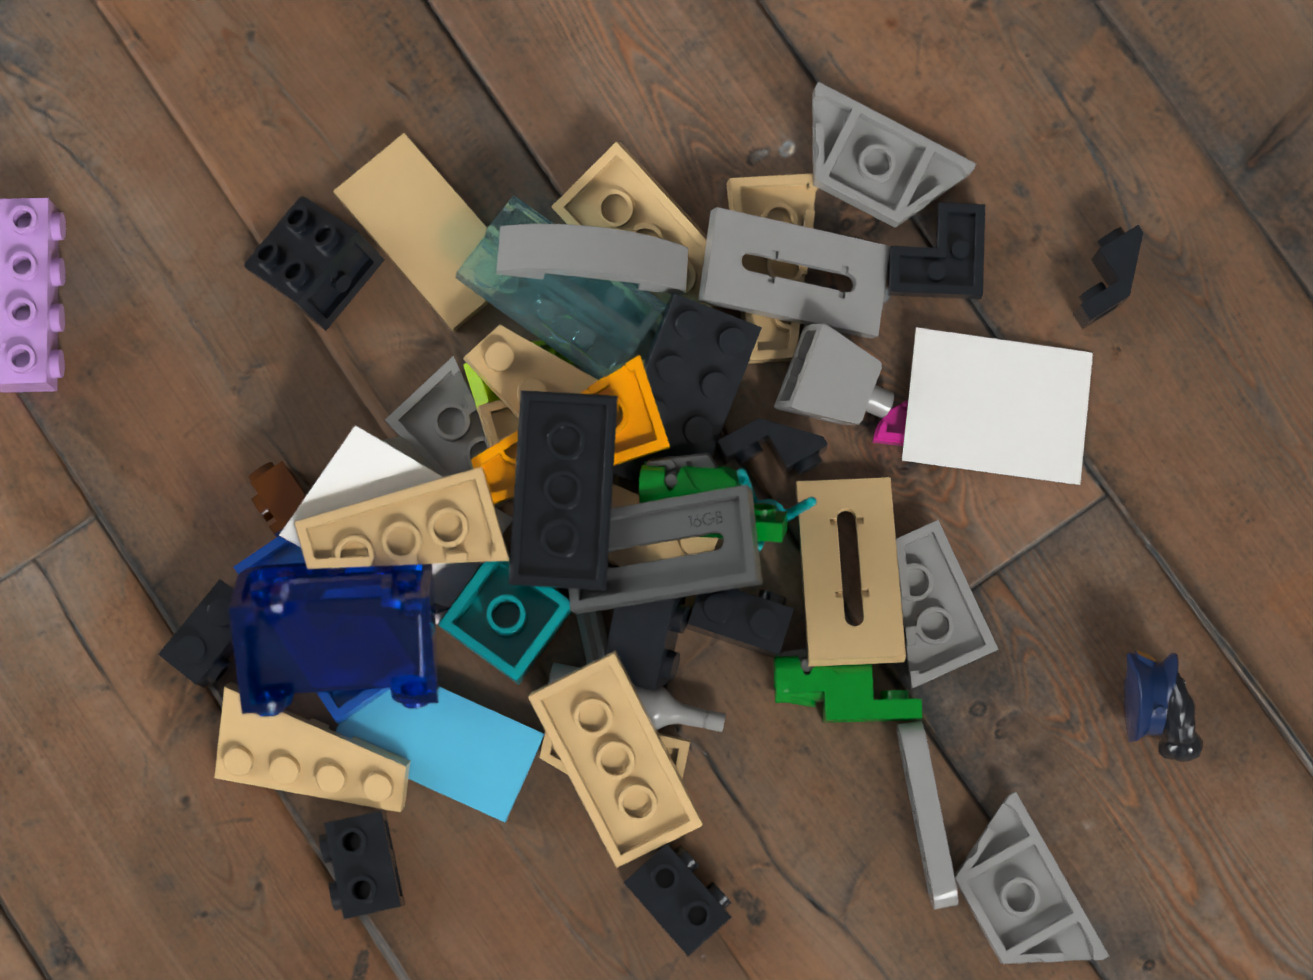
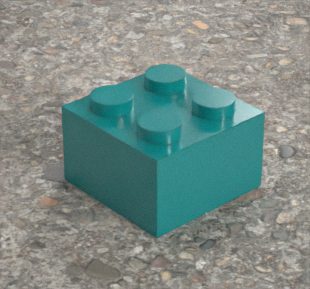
[438,557,572,685]

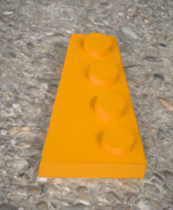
[471,355,670,504]

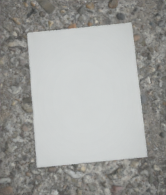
[902,327,1093,485]
[279,425,513,624]

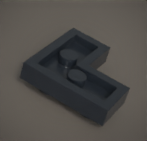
[888,202,985,299]

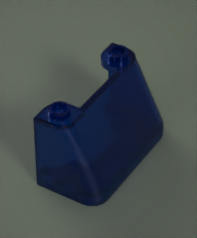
[229,563,439,717]

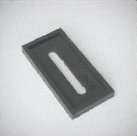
[569,485,763,614]

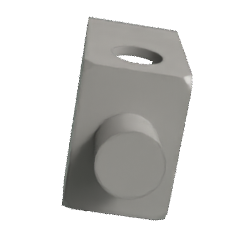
[774,323,894,425]

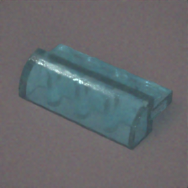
[455,195,667,380]

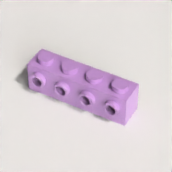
[0,198,66,393]

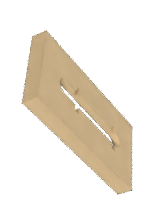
[796,477,906,667]

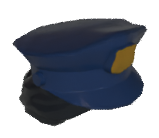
[1124,650,1203,762]

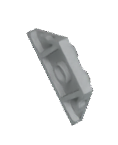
[812,82,976,228]
[954,792,1109,964]

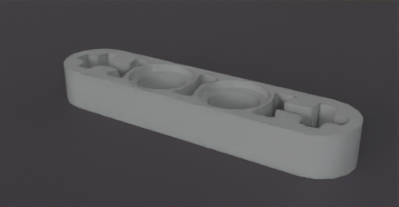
[896,720,958,910]

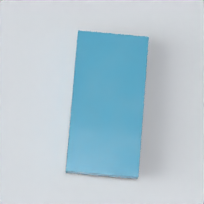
[335,675,544,823]

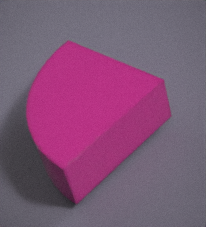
[872,400,908,446]

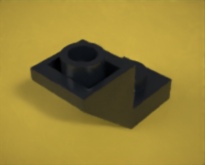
[1073,225,1143,330]
[716,418,828,475]

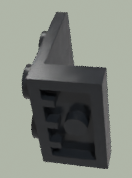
[244,196,385,331]

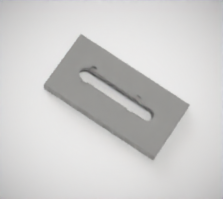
[698,207,890,339]

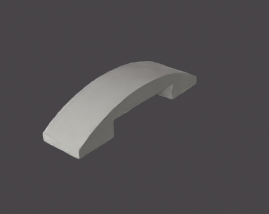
[496,224,688,295]

